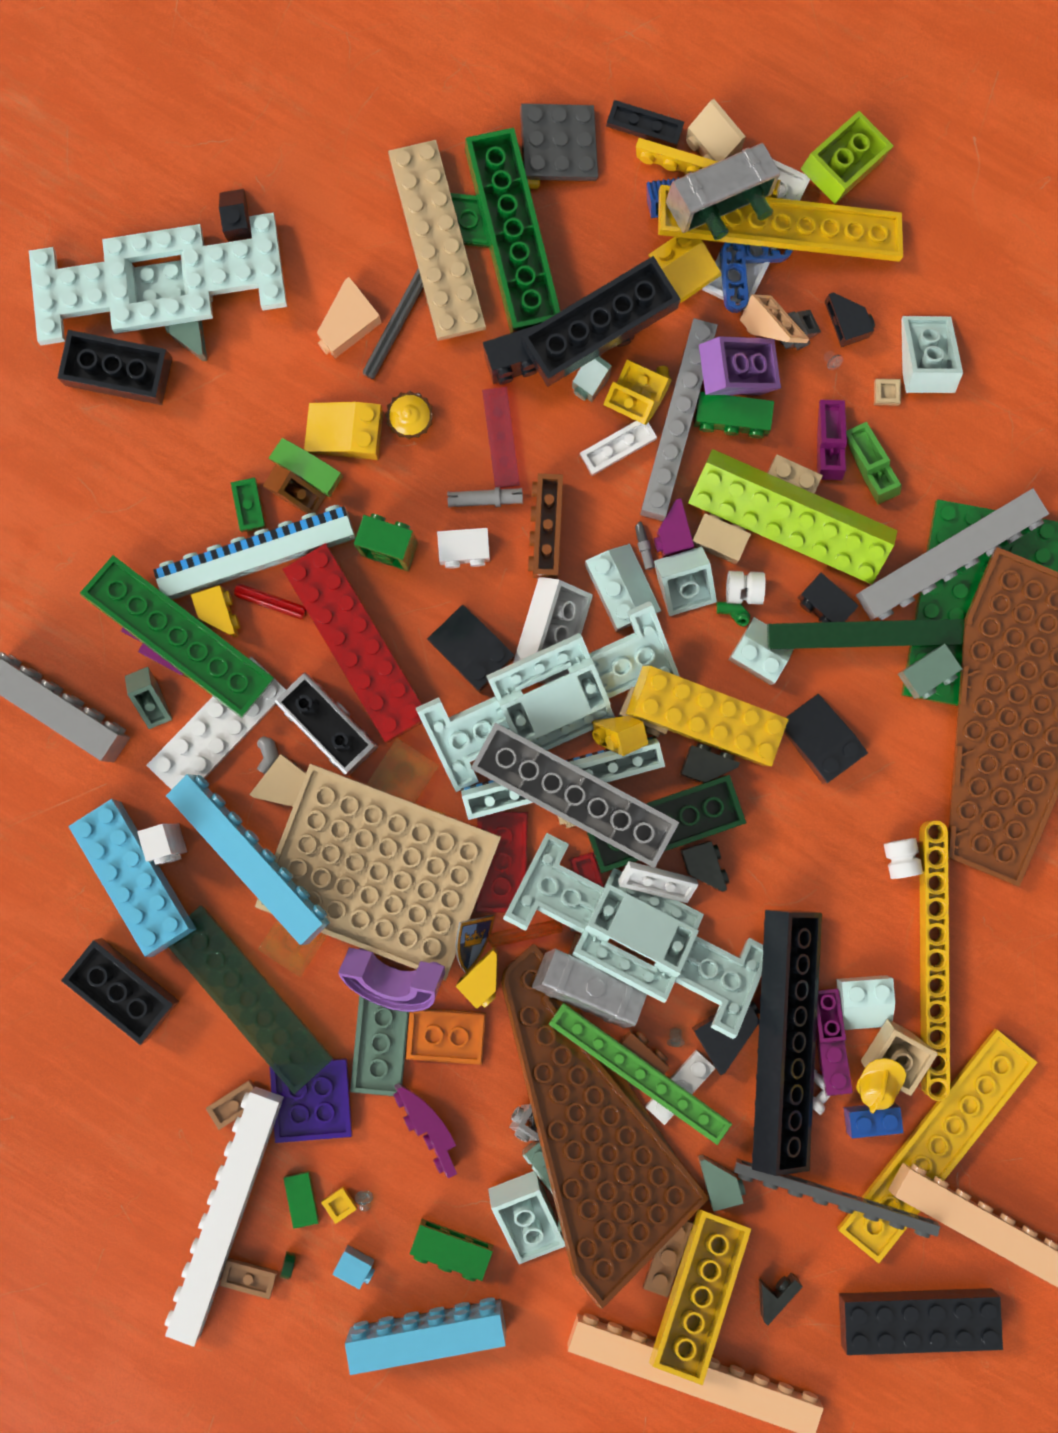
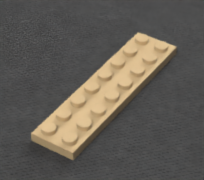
[388,140,486,341]

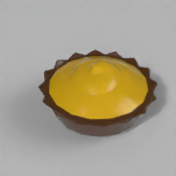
[385,391,434,439]

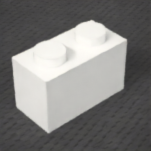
[437,528,490,569]

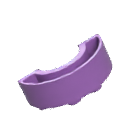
[338,947,445,1012]

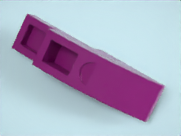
[816,989,853,1096]
[393,1083,457,1178]

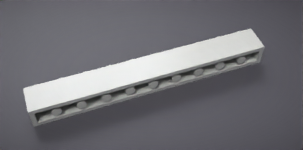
[165,1087,284,1347]

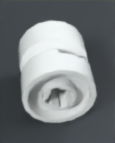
[726,571,765,605]
[884,838,923,879]

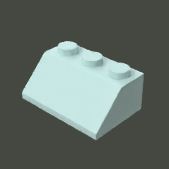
[585,544,661,632]

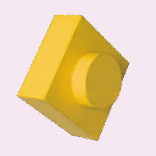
[321,1186,358,1224]

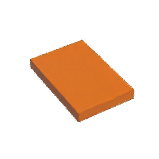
[406,1008,486,1065]

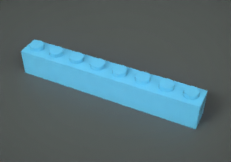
[166,774,330,945]

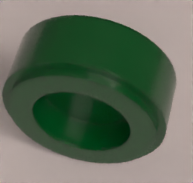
[280,1251,296,1280]

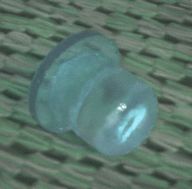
[667,1028,685,1047]
[355,1190,373,1212]

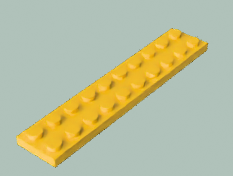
[658,185,903,262]
[837,1029,1038,1263]

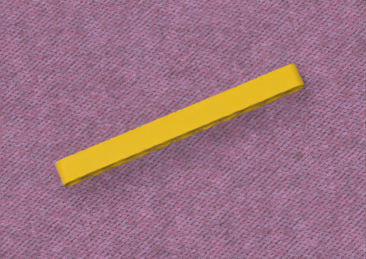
[919,821,950,1101]

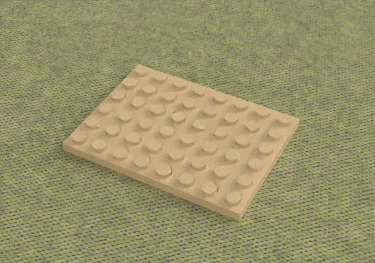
[255,764,501,981]

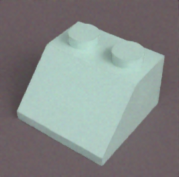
[654,546,717,616]
[728,617,794,685]
[836,975,895,1030]

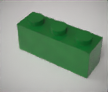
[694,392,774,439]
[410,1219,493,1281]

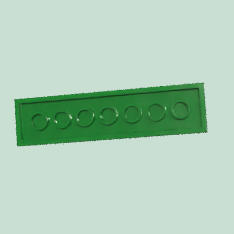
[80,555,274,718]

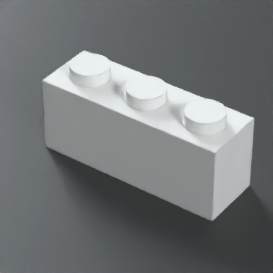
[137,823,187,865]

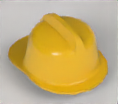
[856,1058,906,1113]

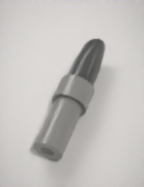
[635,521,655,570]

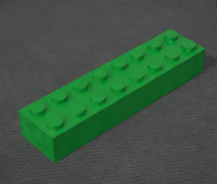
[465,128,560,333]

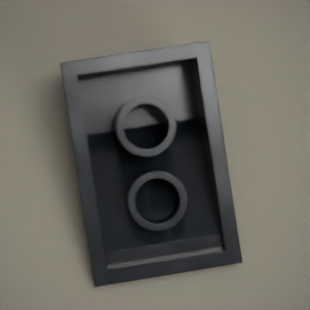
[427,604,515,692]
[784,694,868,784]

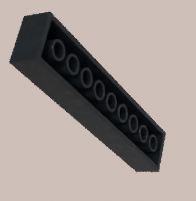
[752,910,822,1176]

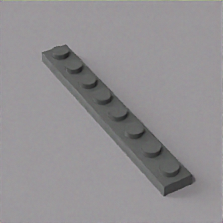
[734,1158,940,1238]

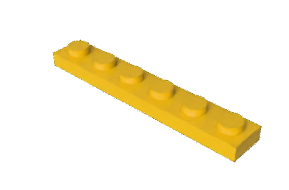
[636,138,781,198]

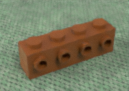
[528,473,563,579]

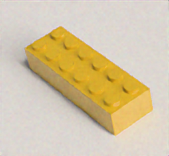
[625,666,788,767]
[649,1210,751,1386]

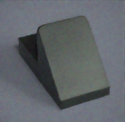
[759,1273,803,1325]

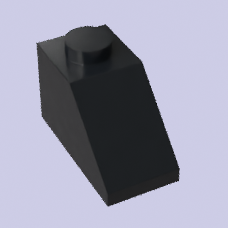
[219,189,252,242]
[825,292,875,347]

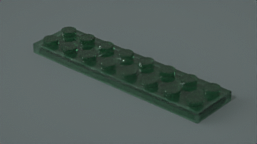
[169,906,334,1094]

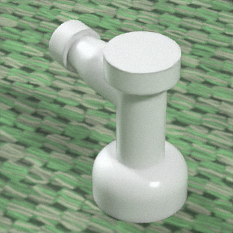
[813,1070,830,1116]

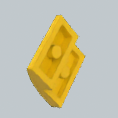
[603,360,672,425]

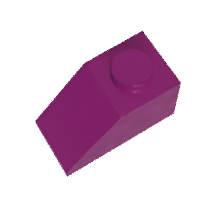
[654,498,694,558]

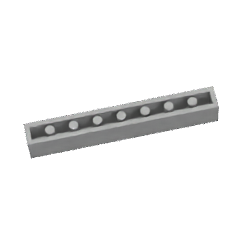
[640,318,718,521]
[856,488,1049,621]

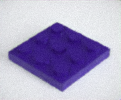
[270,1058,353,1143]

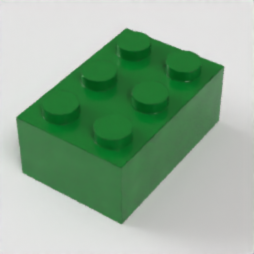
[354,513,418,572]

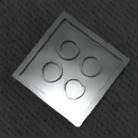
[520,104,598,181]

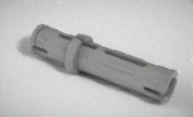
[447,487,523,508]

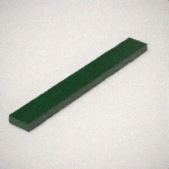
[767,619,965,649]

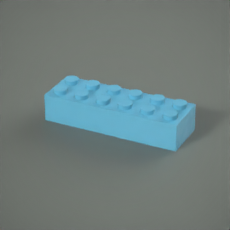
[68,799,196,957]
[345,1297,506,1375]

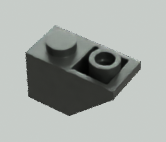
[680,743,740,783]
[680,841,729,892]

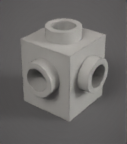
[509,1104,539,1142]

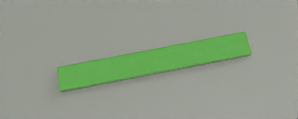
[549,1002,732,1145]

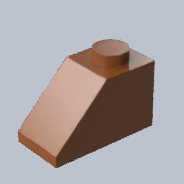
[263,465,325,514]

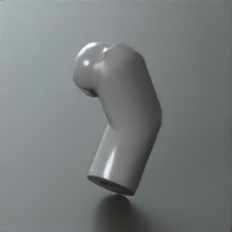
[257,736,279,774]

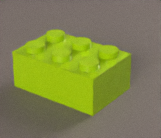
[801,111,894,204]

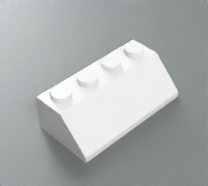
[513,577,593,684]

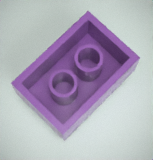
[699,336,781,395]

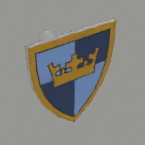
[455,915,495,973]

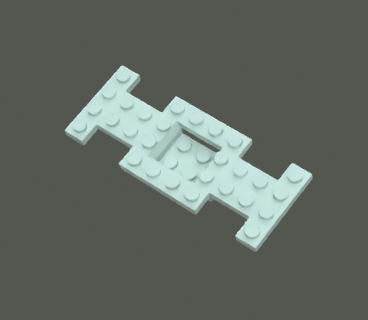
[29,212,287,345]
[416,601,680,792]
[503,833,763,1039]

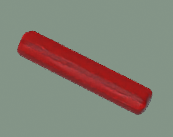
[234,584,306,619]

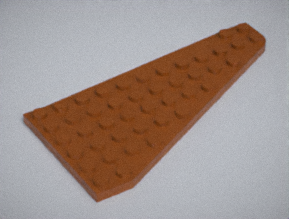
[501,944,709,1309]

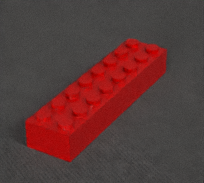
[282,543,422,744]

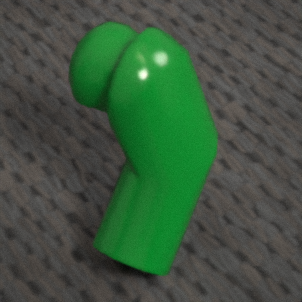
[716,602,751,627]

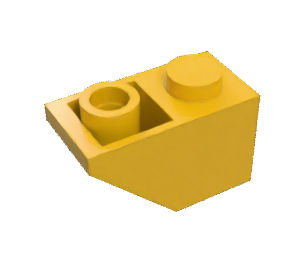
[191,585,241,637]
[592,716,648,756]

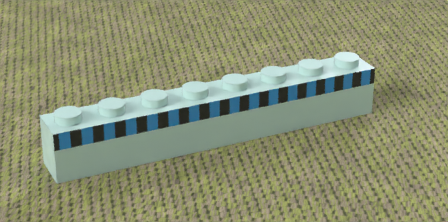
[153,505,356,600]
[461,736,665,820]

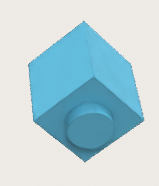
[332,1245,375,1290]

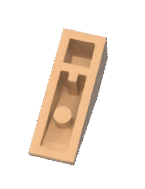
[740,294,809,343]

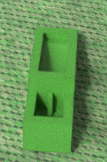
[846,422,902,504]
[269,438,343,497]

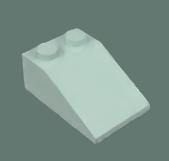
[901,316,963,393]
[488,1171,565,1264]

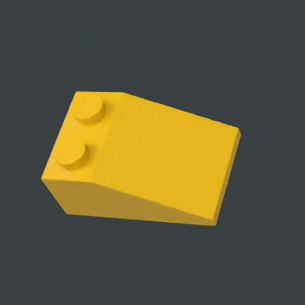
[304,402,383,460]

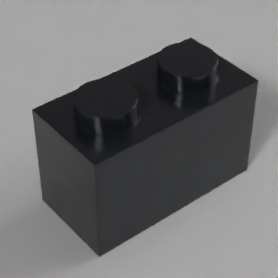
[797,572,859,622]

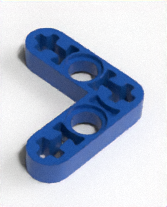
[720,242,793,313]

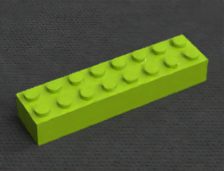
[688,449,898,584]

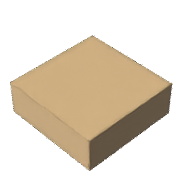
[874,379,901,406]

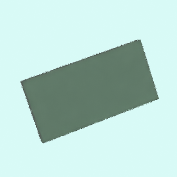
[350,995,409,1096]

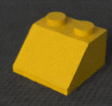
[648,237,721,303]
[456,946,498,1009]

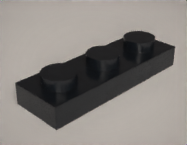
[606,100,684,148]

